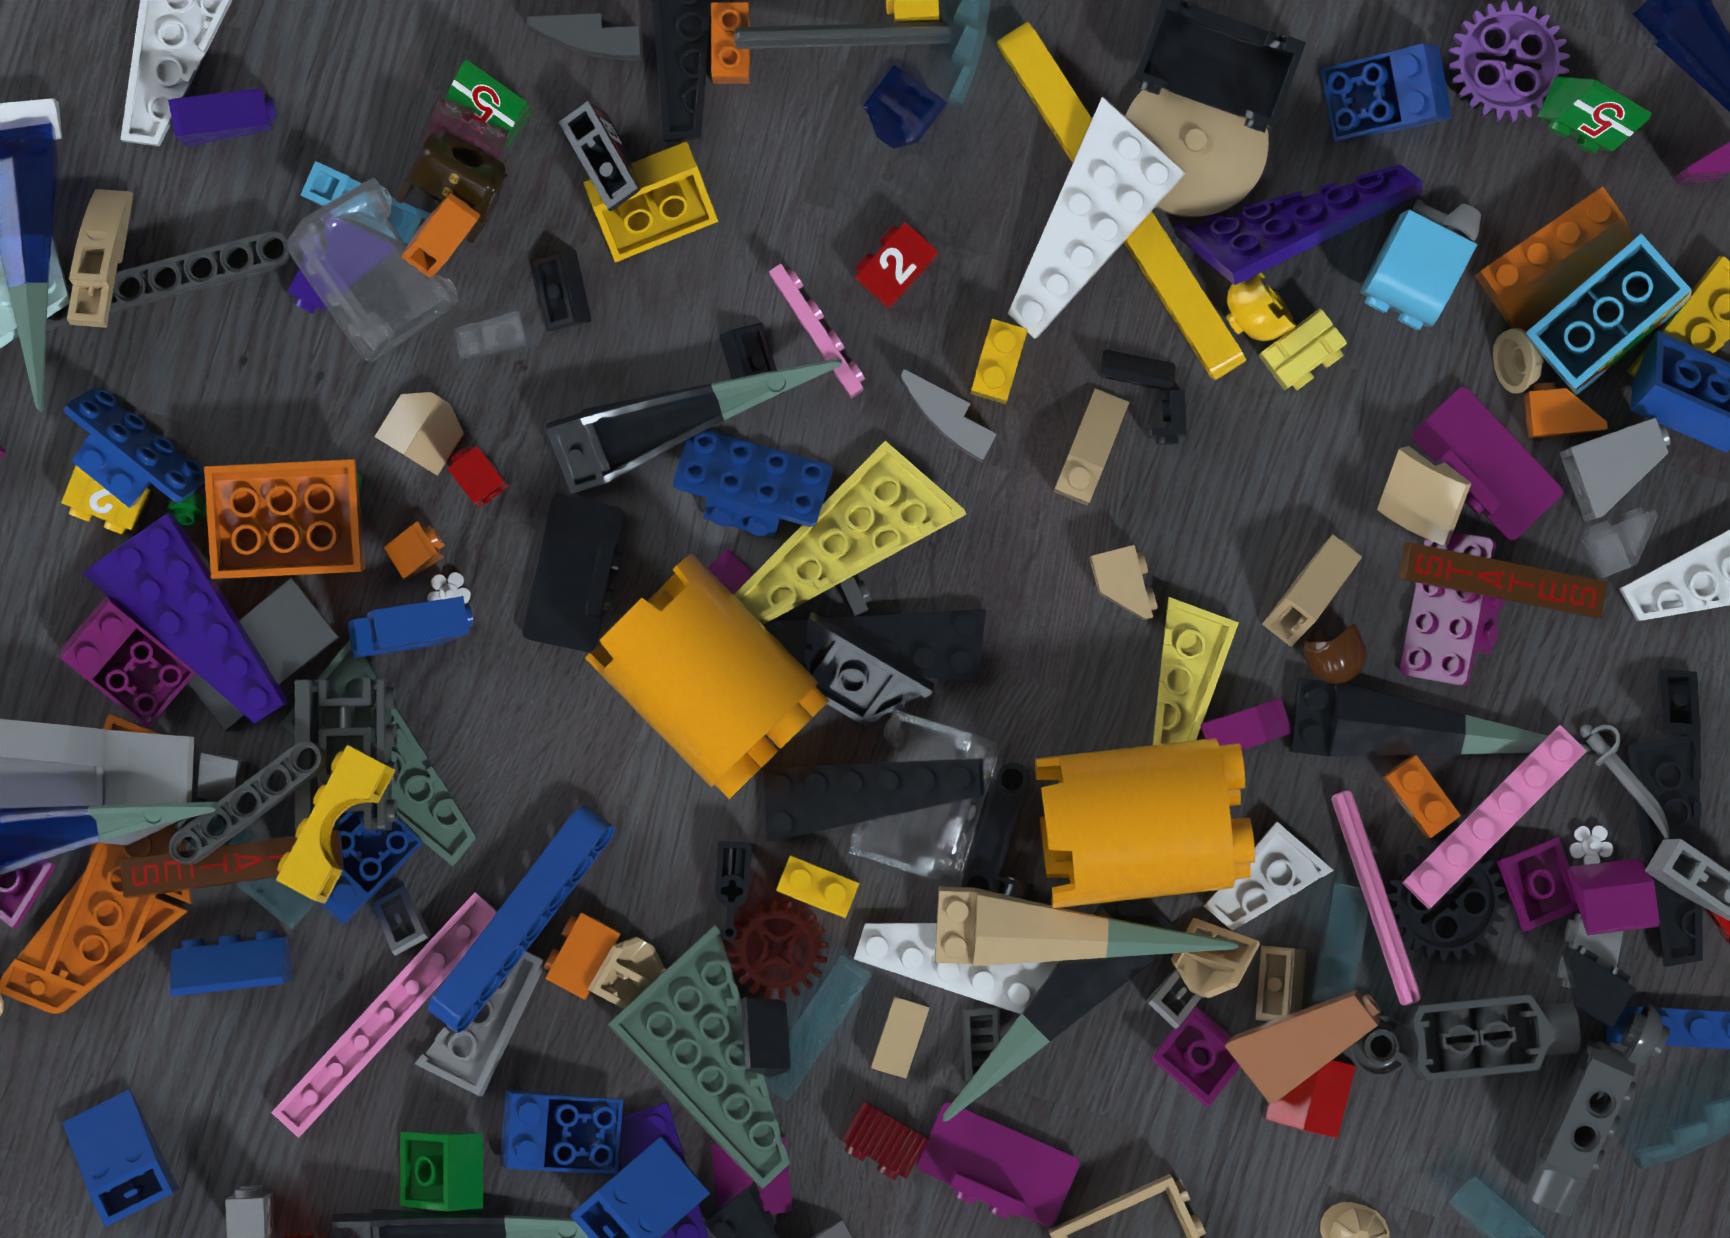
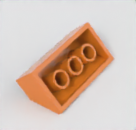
[1475,186,1634,331]

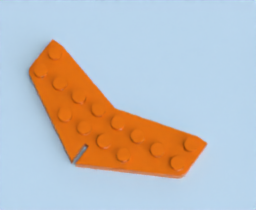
[0,714,193,1014]

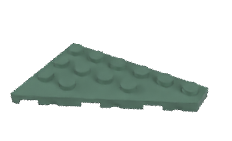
[608,925,790,1190]

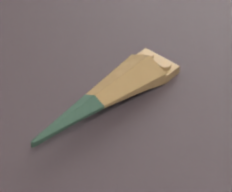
[935,886,1239,966]

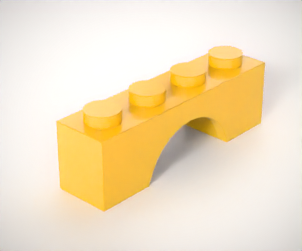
[276,745,396,904]

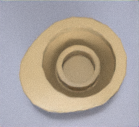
[1493,328,1544,393]
[1320,1202,1390,1238]

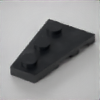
[703,1181,778,1238]

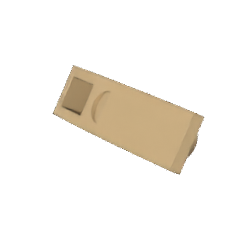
[67,189,133,328]

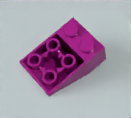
[59,595,196,729]

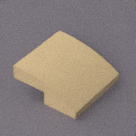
[1377,446,1471,545]

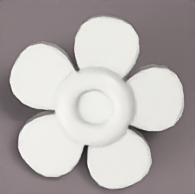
[427,572,470,603]
[1570,825,1613,865]

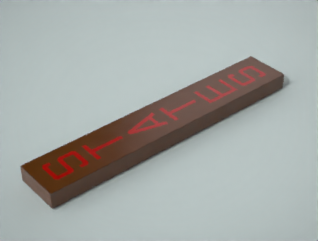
[1399,542,1607,619]
[120,830,344,898]

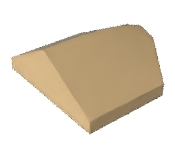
[374,392,464,476]
[1171,917,1260,998]
[588,937,667,1009]

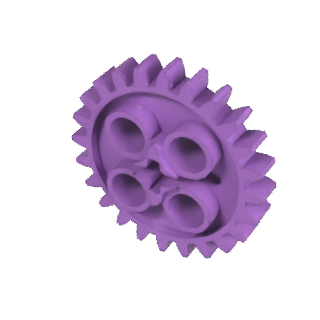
[1447,1,1570,123]

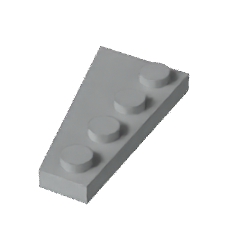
[415,951,546,1097]

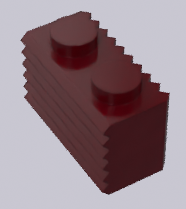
[841,1100,929,1180]

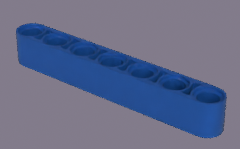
[428,805,615,1033]

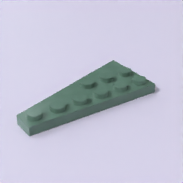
[280,640,478,866]

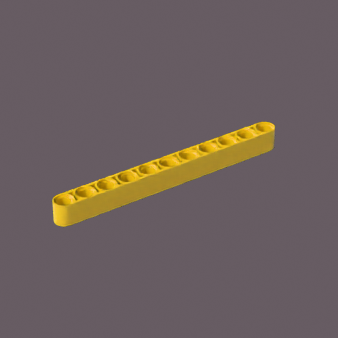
[996,22,1246,381]

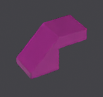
[1200,698,1293,750]

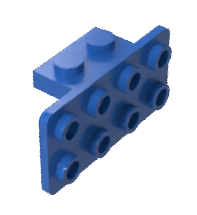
[63,387,205,508]
[673,430,833,539]

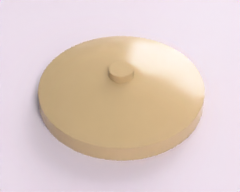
[1125,89,1269,218]

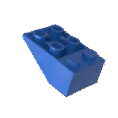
[1320,43,1453,142]
[316,803,423,927]
[62,1089,179,1227]
[500,1089,623,1175]
[570,1136,711,1238]

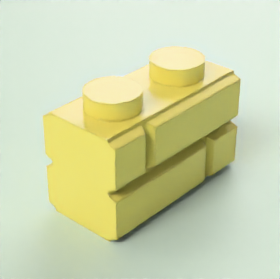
[1258,308,1347,391]

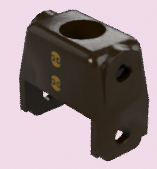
[395,131,508,243]

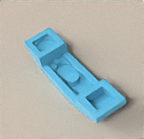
[300,161,431,245]

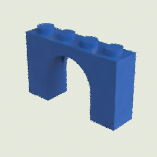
[347,596,473,659]

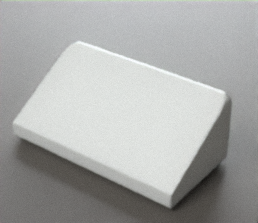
[0,98,62,145]

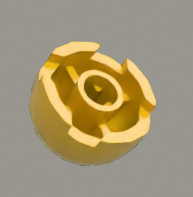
[1226,272,1296,341]

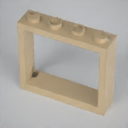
[1048,1174,1206,1238]

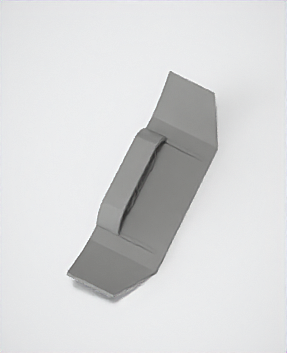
[0,719,194,845]

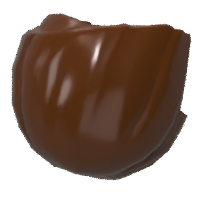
[1303,623,1367,684]

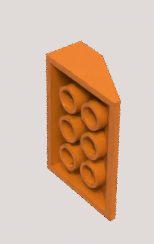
[204,459,366,579]

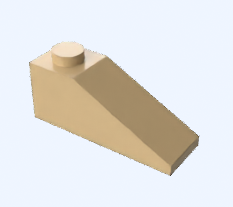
[1053,388,1129,505]

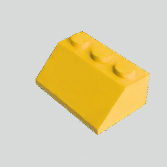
[583,141,718,262]

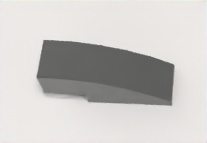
[527,13,642,61]

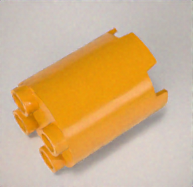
[585,553,830,799]
[1035,738,1255,908]

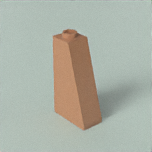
[1225,989,1381,1105]

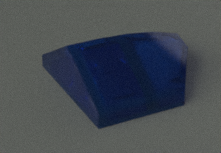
[864,65,948,149]

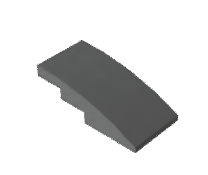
[188,578,339,731]

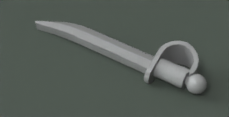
[1580,724,1669,839]

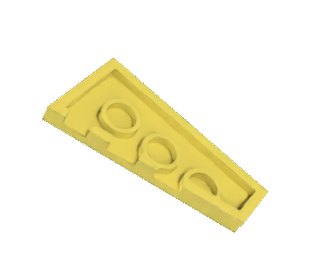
[1152,597,1239,745]

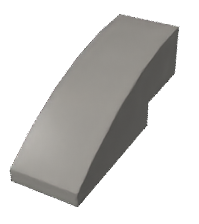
[901,369,997,462]

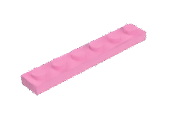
[1402,725,1587,909]

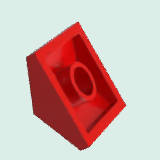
[1265,1060,1356,1138]

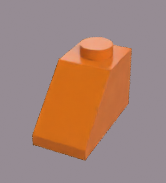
[1524,382,1608,439]

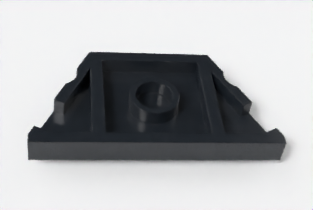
[804,612,934,726]

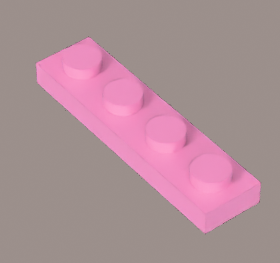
[769,264,865,399]

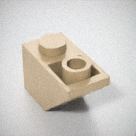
[1089,545,1157,620]

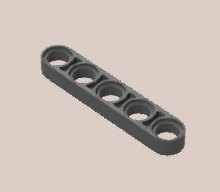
[169,741,327,864]

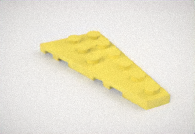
[734,441,967,624]

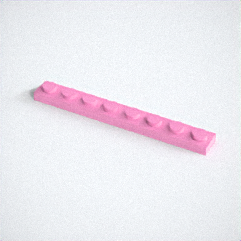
[271,892,498,1138]

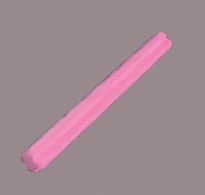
[1331,790,1421,1006]

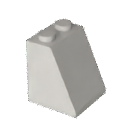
[1559,418,1670,523]

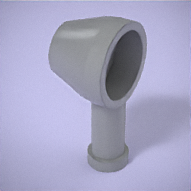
[1412,199,1481,243]

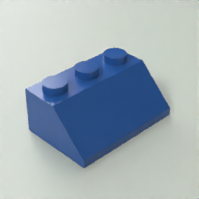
[1631,330,1730,453]
[170,930,293,996]

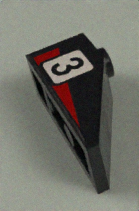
[559,101,641,211]

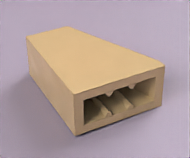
[1262,534,1362,647]

